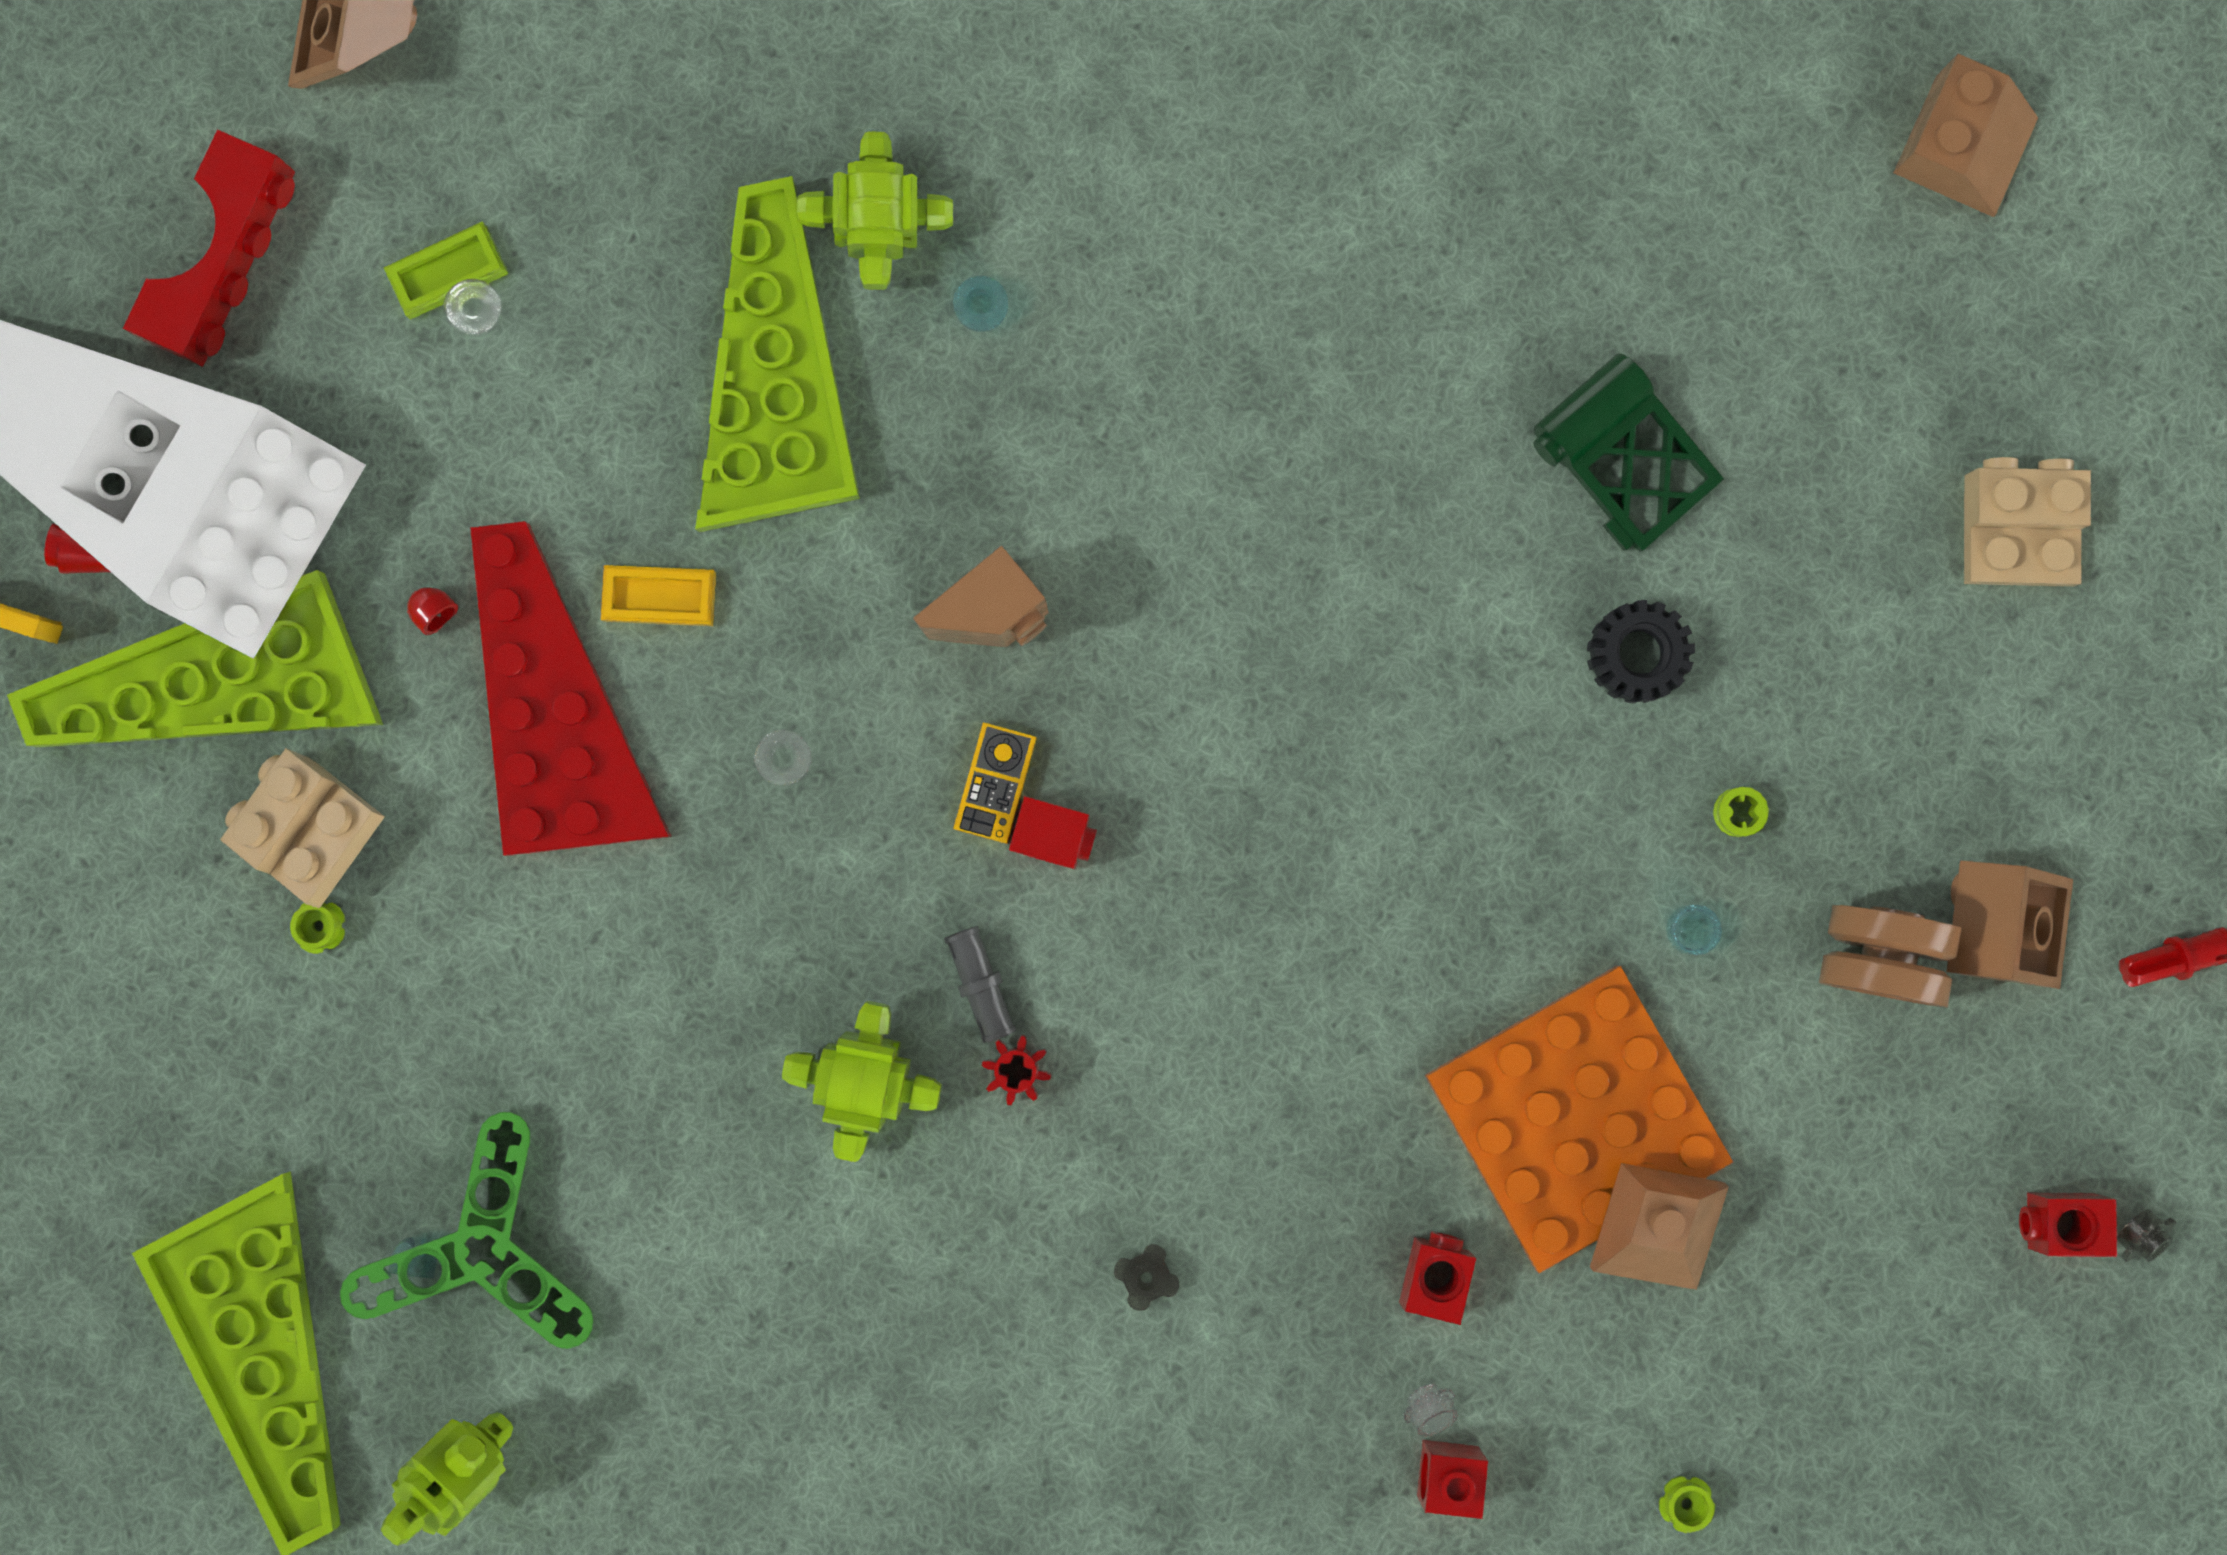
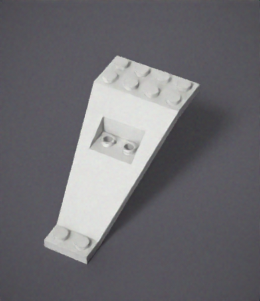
[0,320,366,659]

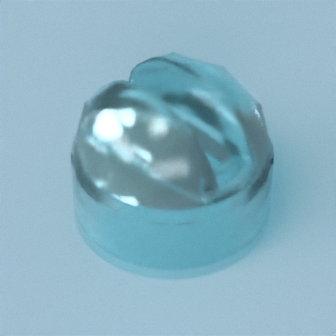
[388,1236,437,1279]

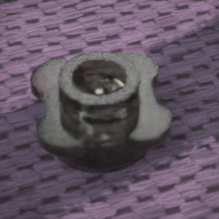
[2117,1209,2176,1262]
[1114,1244,1179,1311]

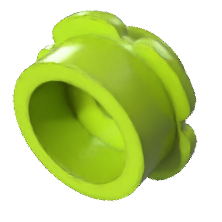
[290,902,345,954]
[1659,1476,1715,1533]

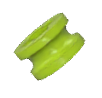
[1713,786,1769,837]

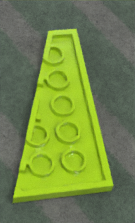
[695,176,860,532]
[7,570,384,748]
[132,1171,341,1555]

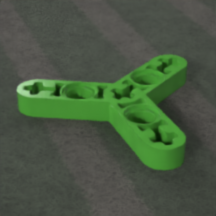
[340,1112,593,1349]

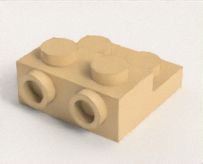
[1964,457,2091,587]
[220,748,385,908]

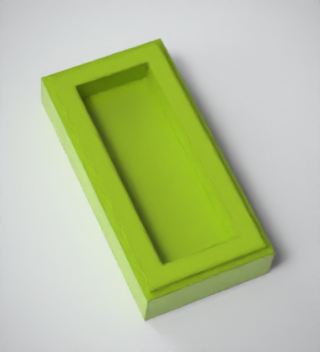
[383,221,509,320]

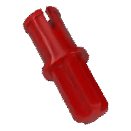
[2118,927,2227,987]

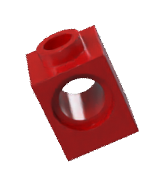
[1009,796,1097,870]
[2019,1192,2117,1257]
[1399,1231,1476,1325]
[1417,1440,1488,1519]

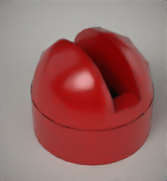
[407,587,458,635]

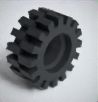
[1587,600,1695,704]

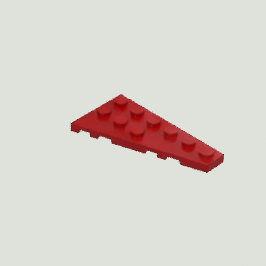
[470,521,672,856]

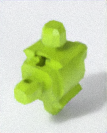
[797,131,953,290]
[782,1001,942,1162]
[381,1412,513,1546]

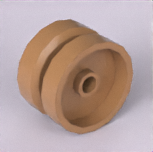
[1819,905,1962,1008]

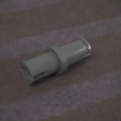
[944,926,1017,1043]

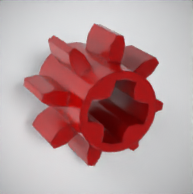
[981,1035,1052,1106]

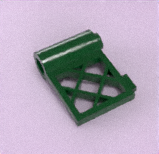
[1533,353,1724,552]

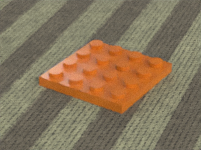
[1425,966,1733,1273]

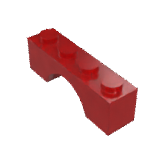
[122,129,295,367]

